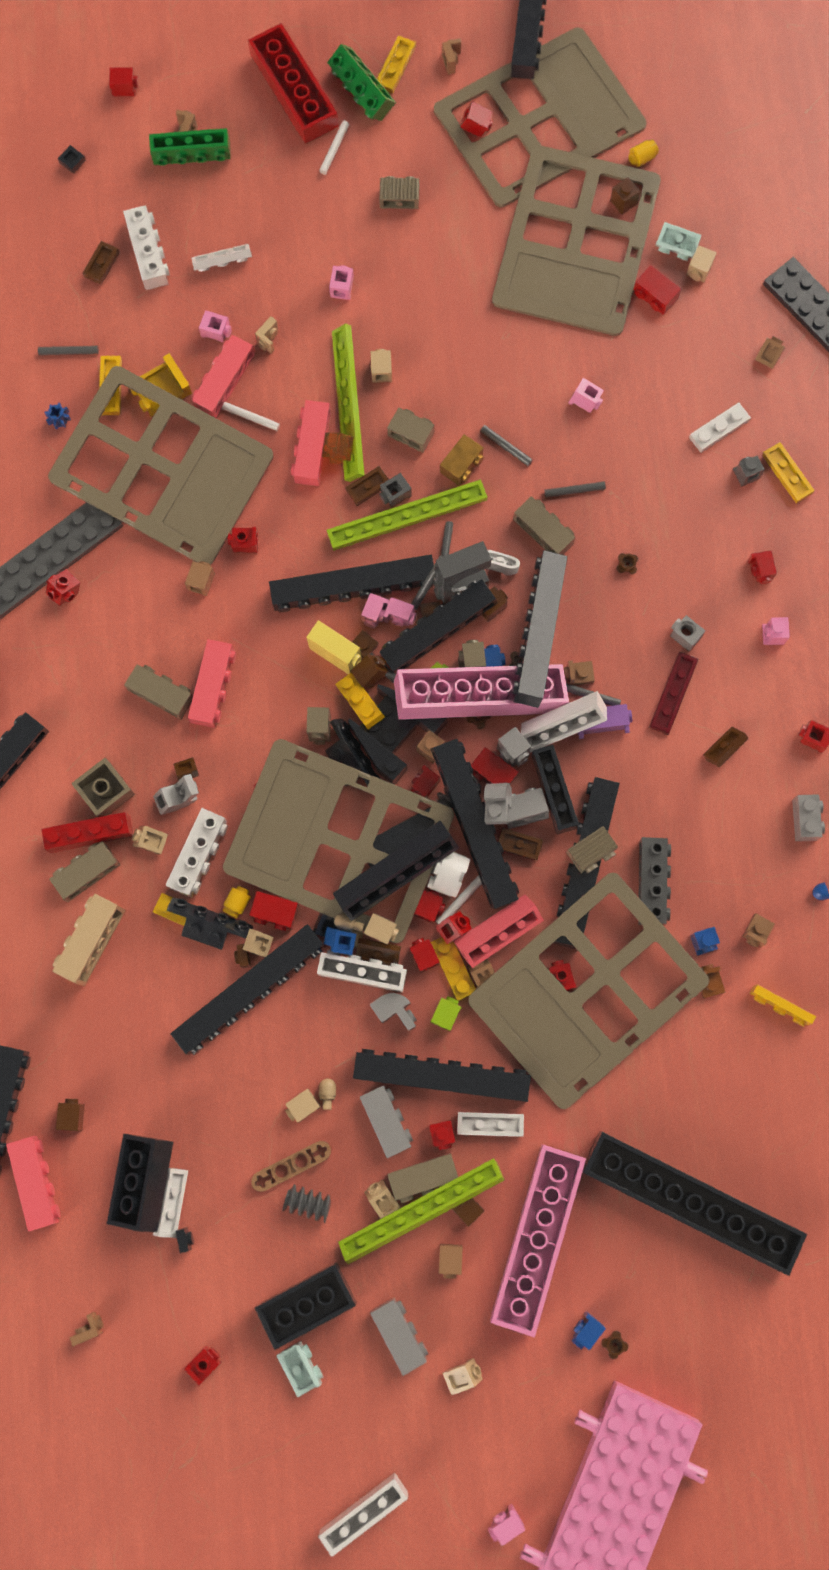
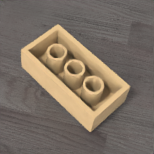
[52,894,126,986]

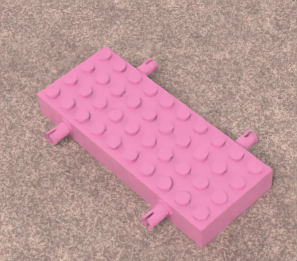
[520,1380,708,1570]

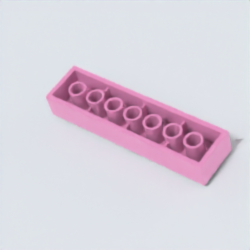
[394,664,569,719]
[490,1144,586,1337]

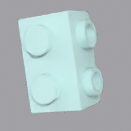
[655,222,702,261]
[276,1341,323,1397]

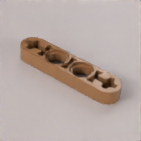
[251,1141,331,1192]

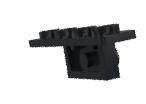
[325,719,380,786]
[167,898,253,950]

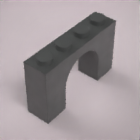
[433,541,492,605]

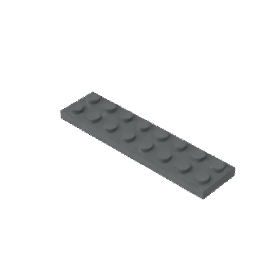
[0,503,123,619]

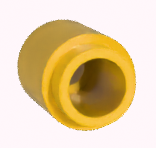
[628,139,659,167]
[222,885,251,918]

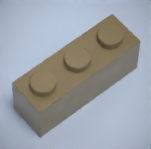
[513,496,576,555]
[124,664,193,720]
[49,842,120,902]
[387,1153,458,1203]

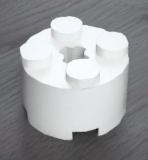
[427,852,470,897]

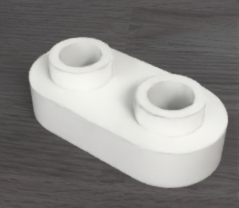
[487,550,520,576]

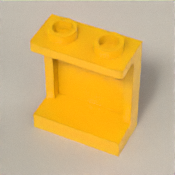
[129,353,192,417]

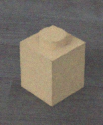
[686,245,717,282]
[371,349,392,382]
[364,913,399,944]
[285,1089,321,1123]

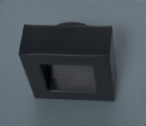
[57,145,86,174]
[313,913,338,937]
[175,1227,194,1253]

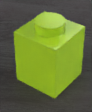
[431,996,461,1031]

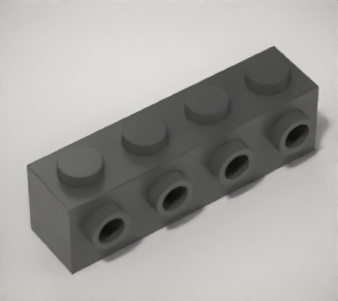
[638,837,671,926]

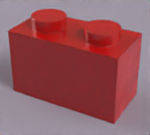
[633,265,681,315]
[471,747,519,785]
[249,891,300,932]

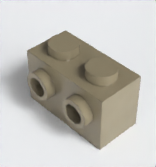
[458,640,486,668]

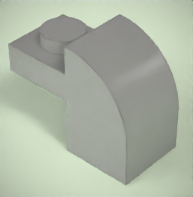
[153,774,199,815]
[484,783,512,824]
[369,993,417,1031]

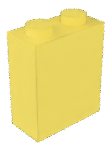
[306,620,362,674]

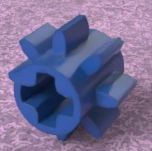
[44,403,71,430]

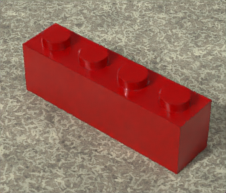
[41,812,133,853]

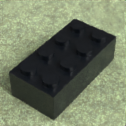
[106,1133,174,1232]
[255,1262,357,1350]

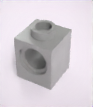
[670,615,705,651]

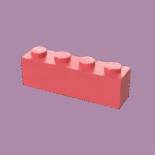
[192,335,255,418]
[291,400,331,486]
[188,639,236,728]
[454,894,544,968]
[6,1136,60,1232]

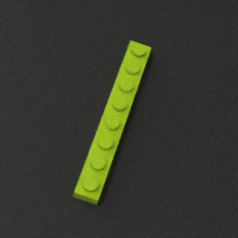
[332,323,364,482]
[327,479,488,551]
[338,1158,505,1264]

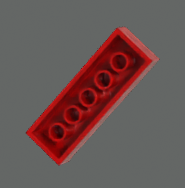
[248,23,339,144]

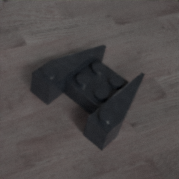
[348,684,448,785]

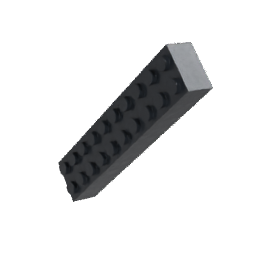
[582,1131,807,1276]

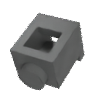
[733,456,765,486]
[379,473,412,507]

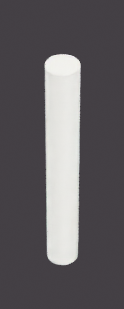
[319,121,349,174]
[222,402,280,431]
[436,875,482,924]

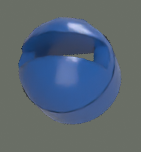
[812,882,829,901]

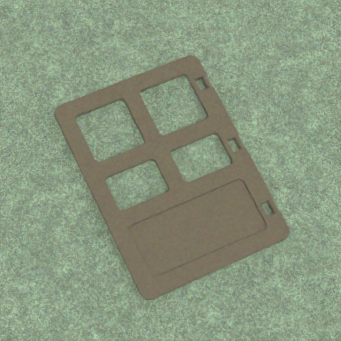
[434,27,647,207]
[492,145,661,336]
[48,366,273,565]
[223,739,454,943]
[468,873,709,1109]

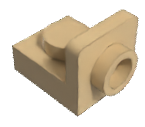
[255,316,278,353]
[132,826,168,854]
[243,929,274,957]
[364,1180,400,1219]
[442,1358,482,1395]

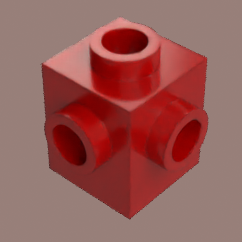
[45,569,81,606]

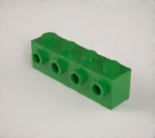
[327,44,396,121]
[149,128,231,166]

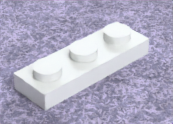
[191,244,252,272]
[689,403,751,453]
[457,1112,524,1137]
[153,1168,188,1238]

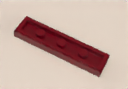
[649,651,699,735]

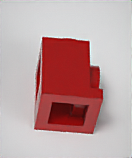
[228,526,258,553]
[747,550,777,585]
[798,720,829,754]
[410,765,441,798]
[436,911,472,945]
[548,960,577,991]
[184,1346,221,1386]

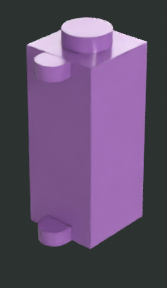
[578,704,632,739]

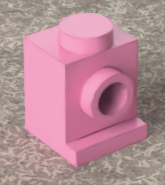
[329,265,354,300]
[199,310,232,342]
[569,378,604,413]
[361,593,390,628]
[384,597,417,626]
[762,617,790,645]
[488,1504,525,1546]

